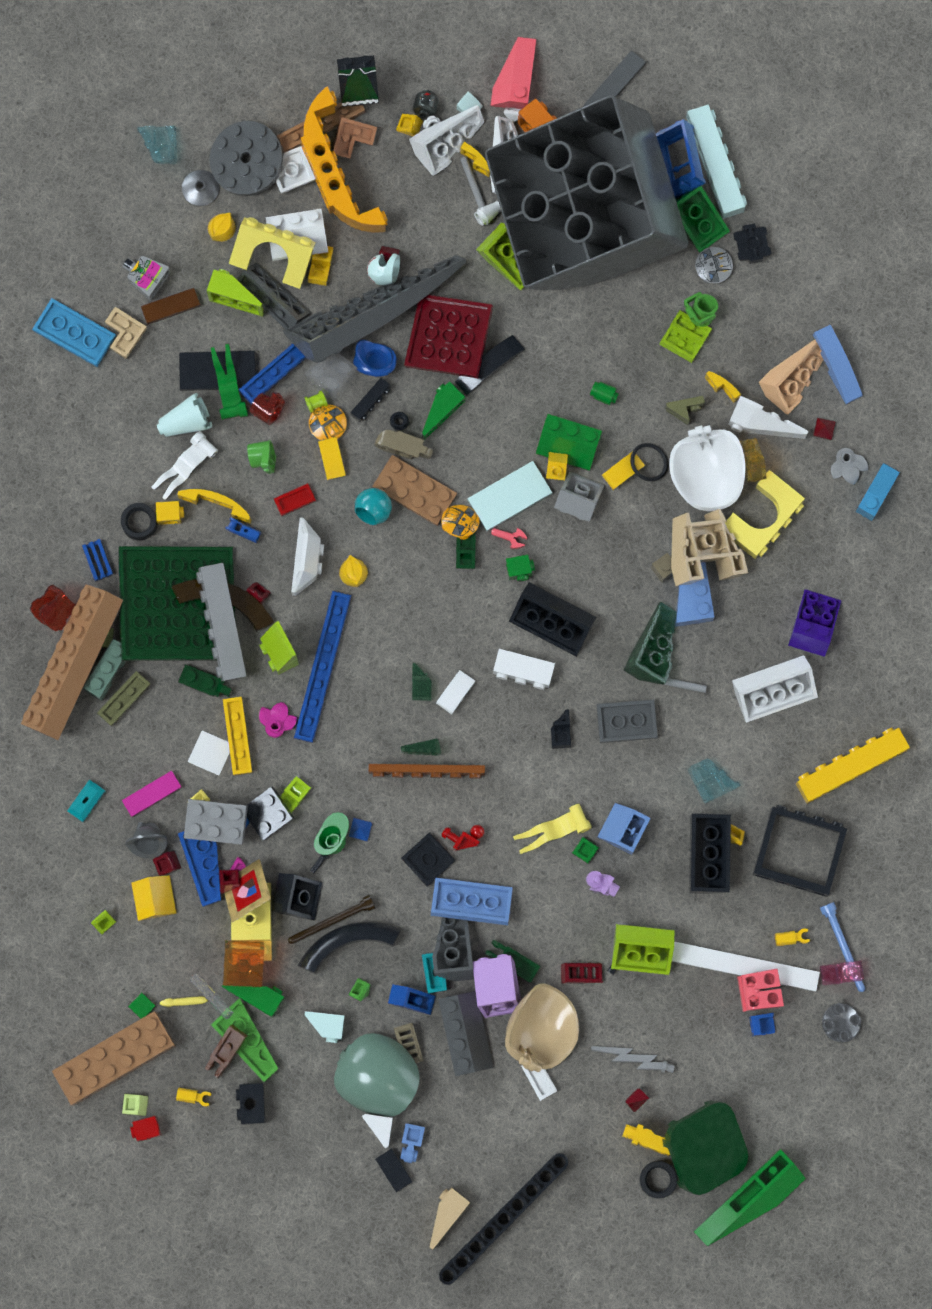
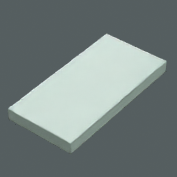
[468,461,552,532]

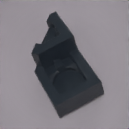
[551,709,571,749]

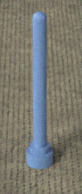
[820,902,865,992]

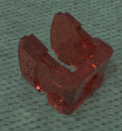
[30,585,76,632]

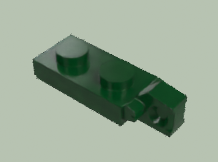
[178,664,232,697]

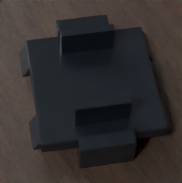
[733,223,772,264]

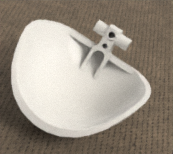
[670,425,745,511]

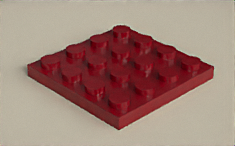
[404,295,494,379]

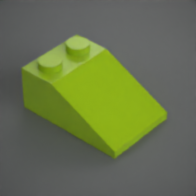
[476,223,524,290]
[207,269,264,317]
[259,621,299,675]

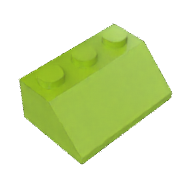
[611,924,675,975]

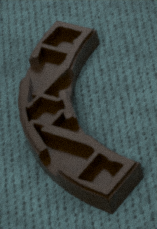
[171,580,274,632]

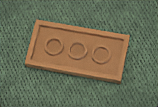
[372,455,457,526]

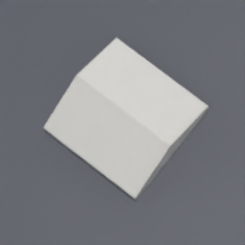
[275,146,316,194]

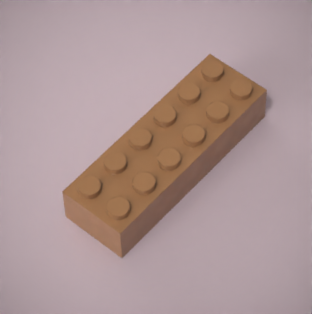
[52,1011,176,1106]

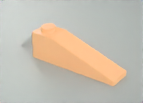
[759,340,824,414]

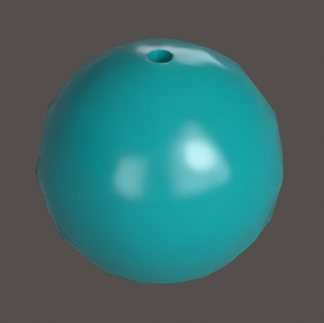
[354,488,392,525]

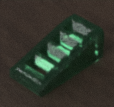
[400,738,441,756]

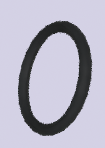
[630,443,668,481]

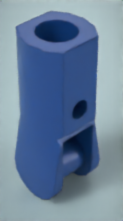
[225,518,261,543]

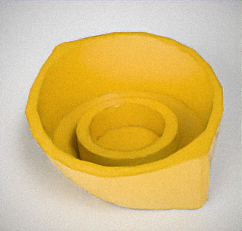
[207,212,236,242]
[339,555,368,587]

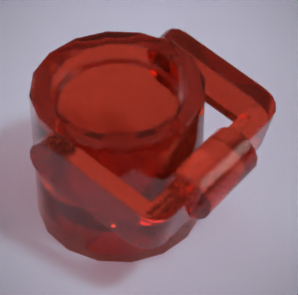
[250,392,285,425]

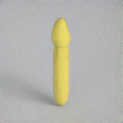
[160,996,208,1007]

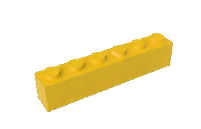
[796,727,910,804]

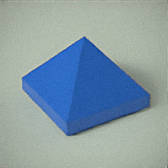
[349,818,372,841]

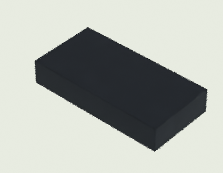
[375,1148,412,1192]

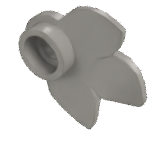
[831,448,868,485]

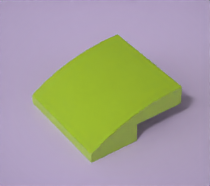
[659,310,712,363]

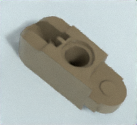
[374,430,433,460]

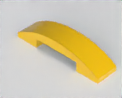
[177,489,251,524]

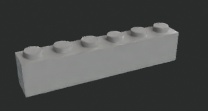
[196,563,246,682]

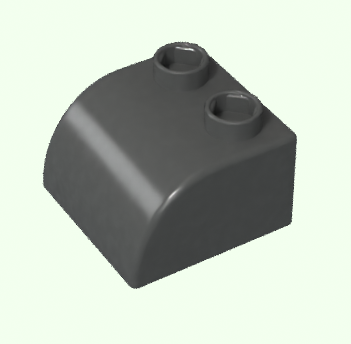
[485,95,688,290]

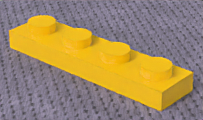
[223,697,253,776]

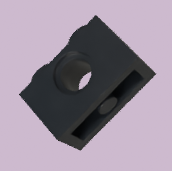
[236,1083,266,1125]

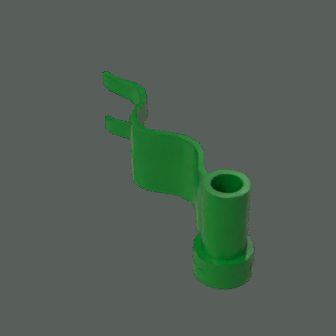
[211,344,248,420]

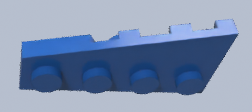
[178,831,221,907]

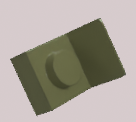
[665,396,705,425]

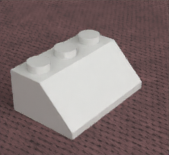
[266,209,328,261]

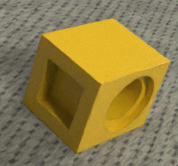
[546,452,568,481]
[156,501,184,525]

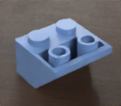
[598,803,650,855]

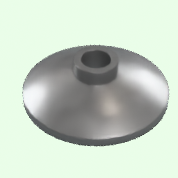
[182,170,219,206]

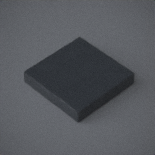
[401,832,455,887]

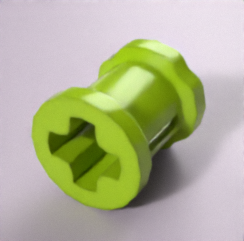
[304,390,328,413]

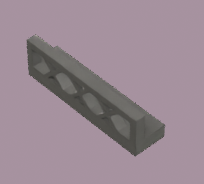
[238,262,310,329]

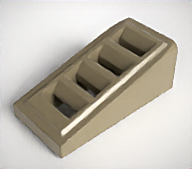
[394,1023,424,1063]

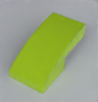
[280,776,311,813]

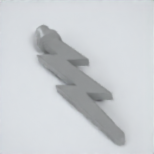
[591,1046,675,1073]

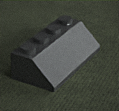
[438,991,493,1076]

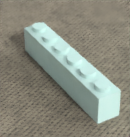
[686,104,747,219]

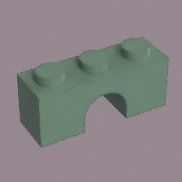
[83,639,126,701]

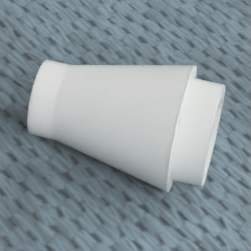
[474,201,501,226]

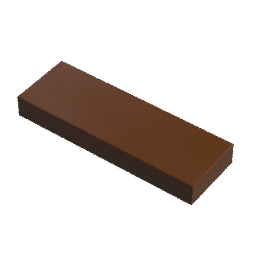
[141,288,201,325]

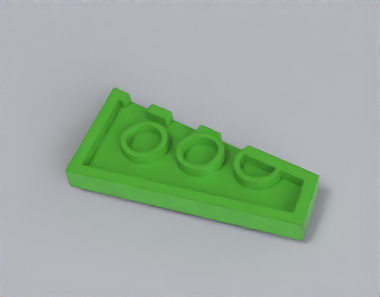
[211,998,278,1082]

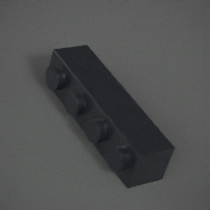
[350,378,390,422]

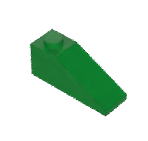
[422,381,465,440]
[222,983,285,1018]

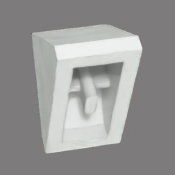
[362,1114,393,1149]

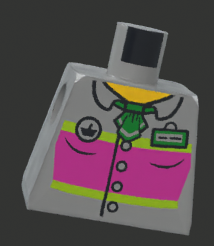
[123,256,171,301]

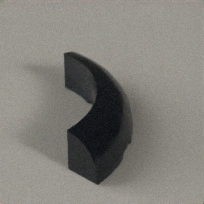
[297,922,401,974]

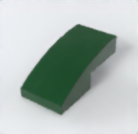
[456,532,476,569]

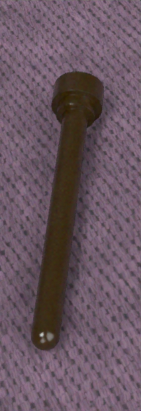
[288,895,376,944]

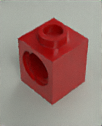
[130,1116,161,1142]

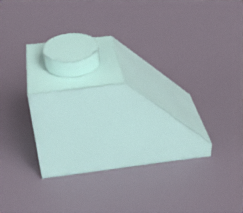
[305,1011,345,1043]

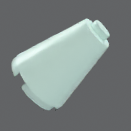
[157,393,212,437]

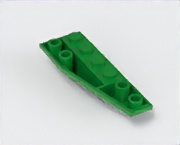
[694,1149,806,1246]

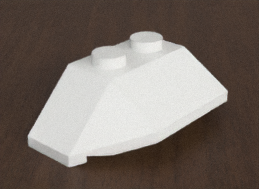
[291,518,324,596]

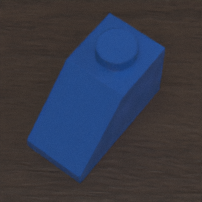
[388,984,435,1015]

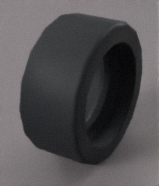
[121,503,157,541]
[640,1161,677,1199]

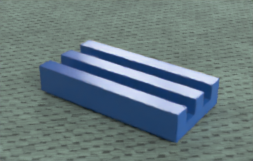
[82,539,113,582]

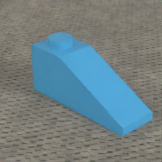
[856,463,900,521]

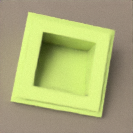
[122,1094,148,1116]

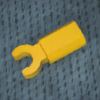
[775,929,810,946]
[176,1087,212,1107]

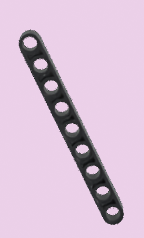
[439,1153,569,1285]

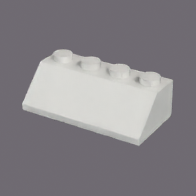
[732,655,818,723]

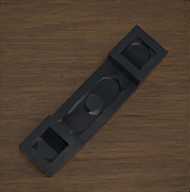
[455,335,525,396]

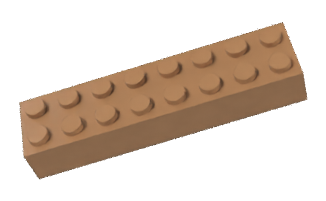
[21,584,123,740]

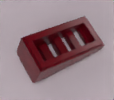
[561,963,603,984]

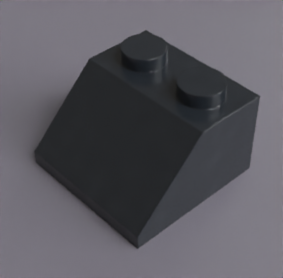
[271,873,322,921]

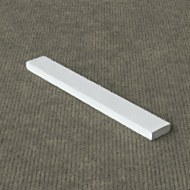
[672,942,820,992]

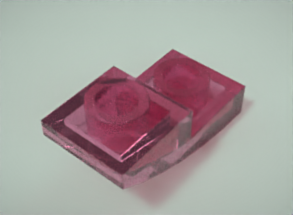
[820,960,864,985]

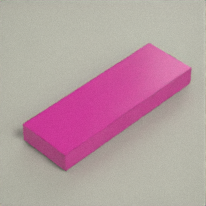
[122,771,182,817]

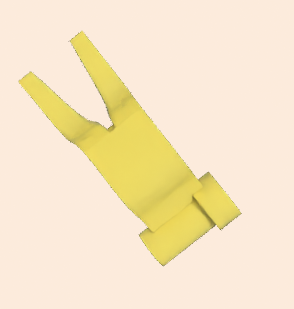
[513,804,592,854]

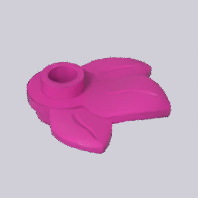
[259,702,297,738]

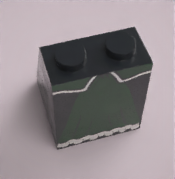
[337,55,379,107]

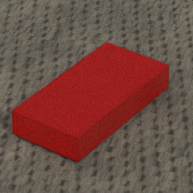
[274,483,316,517]

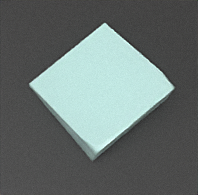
[457,92,483,112]

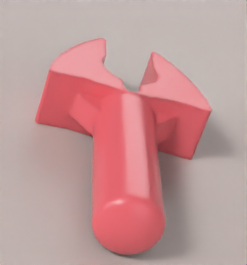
[491,528,527,549]

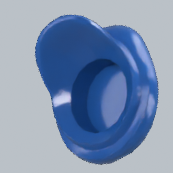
[353,340,397,377]

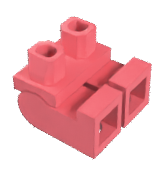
[737,969,784,1012]

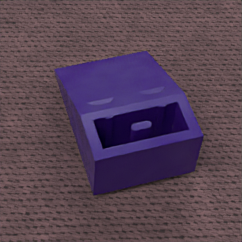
[788,589,841,657]

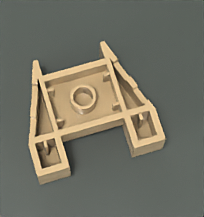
[671,509,748,586]

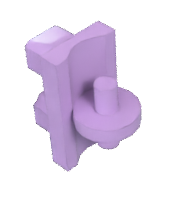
[586,871,620,897]

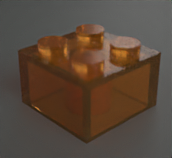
[223,940,264,987]

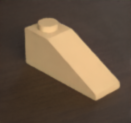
[430,1188,470,1250]

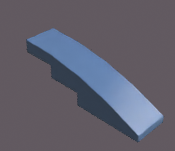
[813,325,863,404]

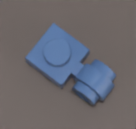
[400,1124,425,1163]

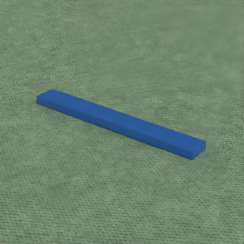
[294,591,351,743]

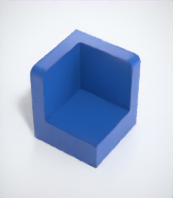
[749,1013,775,1037]

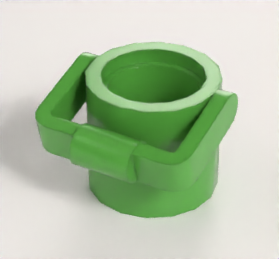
[684,292,718,327]
[247,440,276,474]

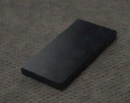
[179,351,255,391]

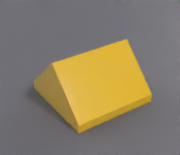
[132,875,177,921]

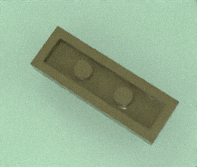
[97,671,151,727]

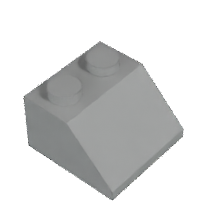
[554,471,605,522]

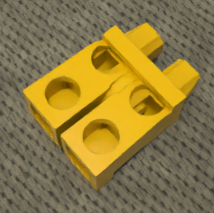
[622,1124,670,1156]

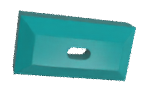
[67,780,105,822]
[422,953,447,994]

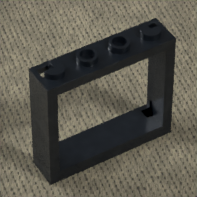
[752,805,847,897]

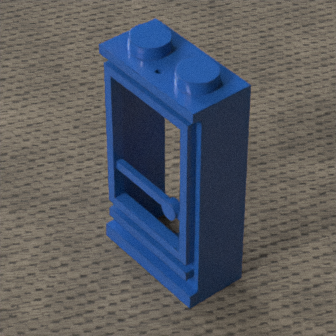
[656,119,706,199]

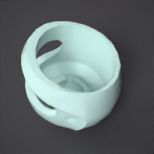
[367,253,400,286]

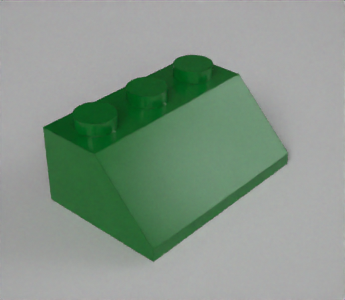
[536,414,602,471]

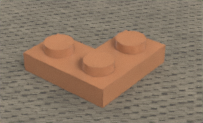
[332,117,377,159]

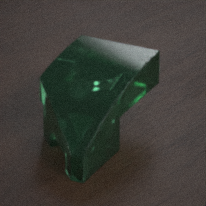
[412,662,432,701]

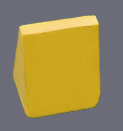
[396,113,423,136]

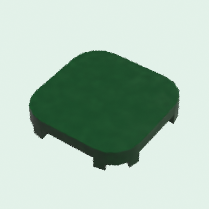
[662,1100,748,1195]

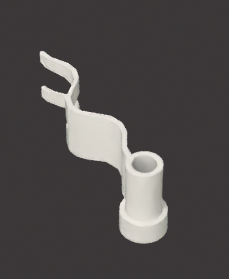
[151,431,218,500]

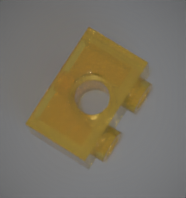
[740,438,766,483]

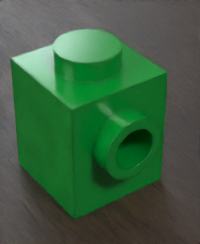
[506,555,535,582]

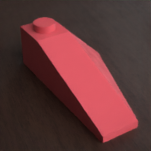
[491,37,536,109]

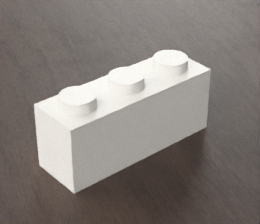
[493,649,555,690]

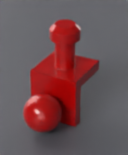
[441,825,485,851]

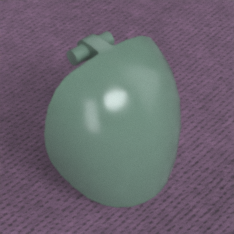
[334,1033,419,1117]

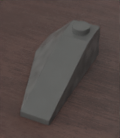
[432,917,474,981]

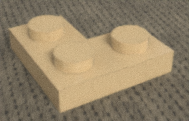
[105,307,147,359]

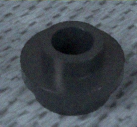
[390,412,409,431]

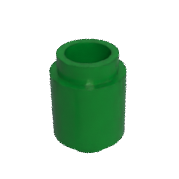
[590,381,619,406]

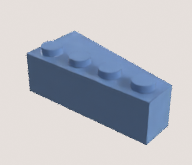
[675,562,714,627]

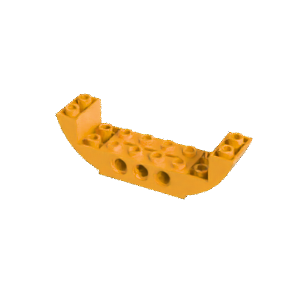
[300,86,388,233]

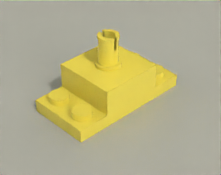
[231,883,272,962]

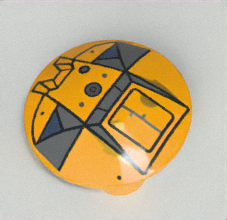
[309,405,347,440]
[441,505,479,540]

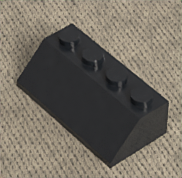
[509,582,597,657]
[689,813,731,894]

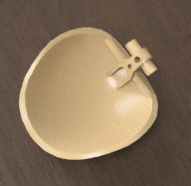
[505,984,579,1072]

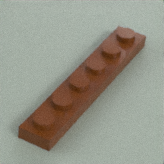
[369,764,485,779]

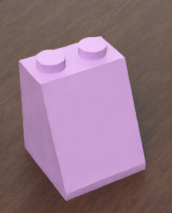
[473,954,521,1018]

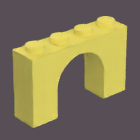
[229,217,316,289]
[725,470,805,559]

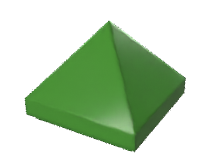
[349,978,370,1001]

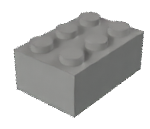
[184,799,248,845]

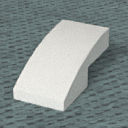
[436,670,475,714]

